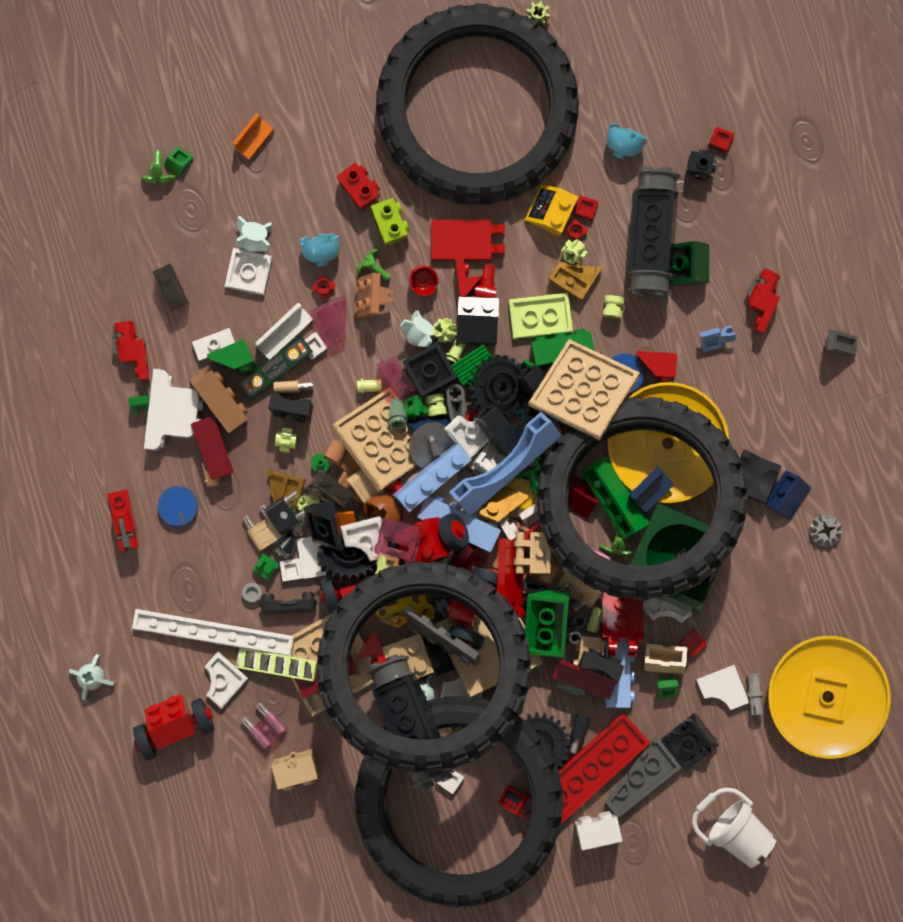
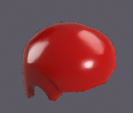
[408,265,439,297]

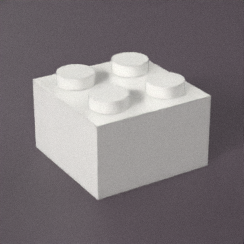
[574,811,622,850]

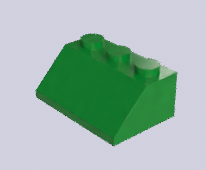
[525,590,571,658]

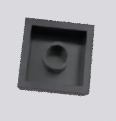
[403,343,457,399]

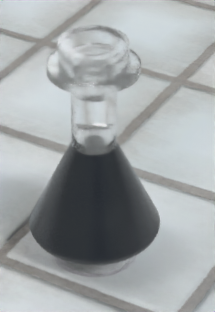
[274,515,308,559]

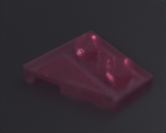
[310,294,346,347]

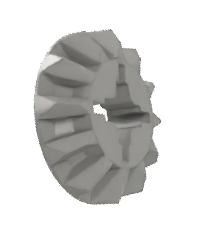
[810,515,842,547]

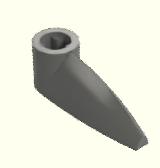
[446,384,465,422]

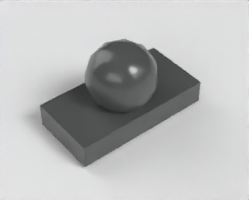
[824,330,858,356]

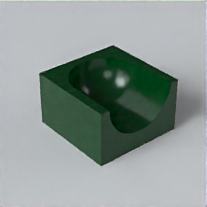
[630,503,718,616]

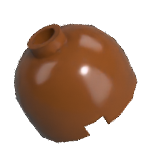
[363,494,403,536]

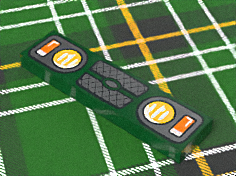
[237,336,314,400]

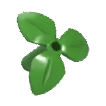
[141,150,176,184]
[356,249,390,281]
[599,529,634,556]

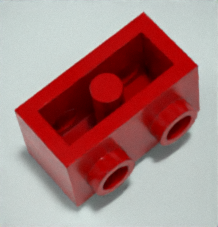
[336,162,381,212]

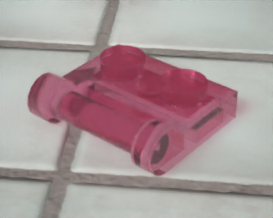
[374,518,422,563]

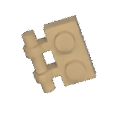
[514,532,551,574]

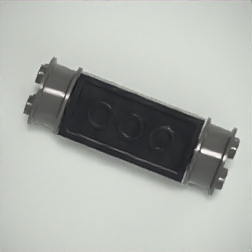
[628,167,680,300]
[367,654,455,791]

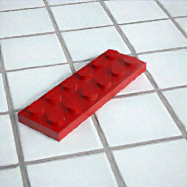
[559,712,650,824]

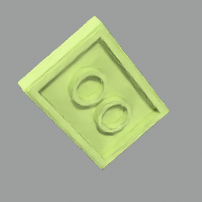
[509,293,573,340]

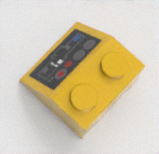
[524,184,578,237]

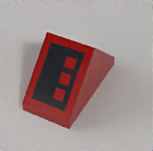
[497,785,532,822]

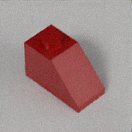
[635,351,677,383]

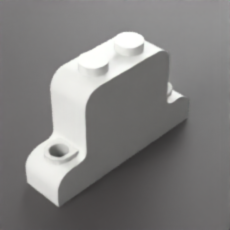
[144,369,204,451]

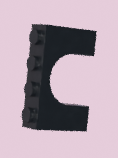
[474,365,550,456]

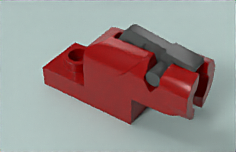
[746,268,781,335]
[112,321,150,382]
[108,489,139,552]

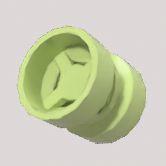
[602,295,625,319]
[425,394,448,417]

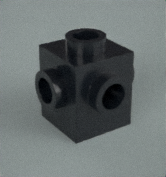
[685,150,717,180]

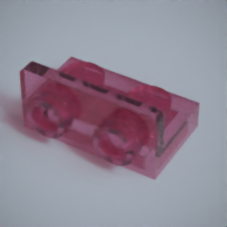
[377,356,416,399]

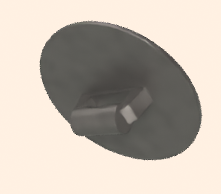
[409,422,455,469]

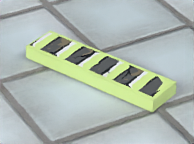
[236,648,317,681]

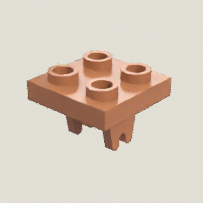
[355,273,393,318]

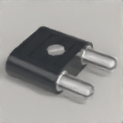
[265,491,306,535]

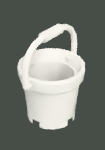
[692,788,776,868]

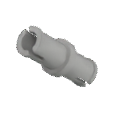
[747,674,764,715]

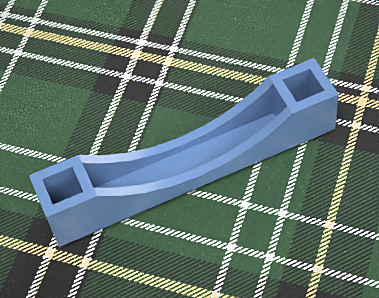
[449,412,562,516]

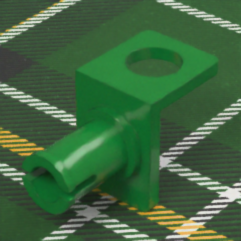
[516,454,544,494]

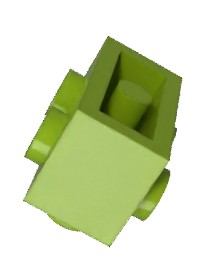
[371,198,410,246]

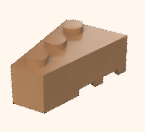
[190,366,248,433]

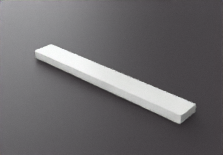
[132,609,295,656]

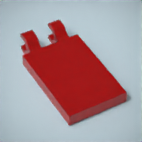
[431,220,505,261]
[497,538,525,618]
[602,592,643,657]

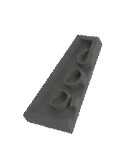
[404,605,481,667]
[605,735,682,818]

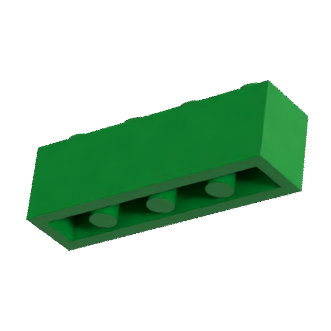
[581,455,649,540]

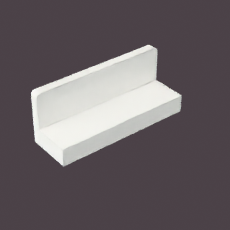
[255,303,314,359]

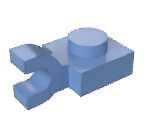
[699,325,736,353]

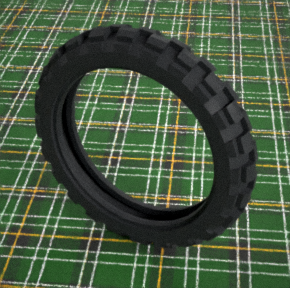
[376,3,579,205]
[537,397,747,600]
[317,561,531,774]
[354,696,563,907]

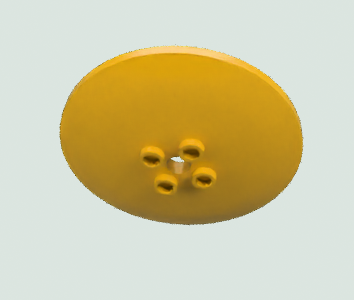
[608,382,729,503]
[768,636,891,759]

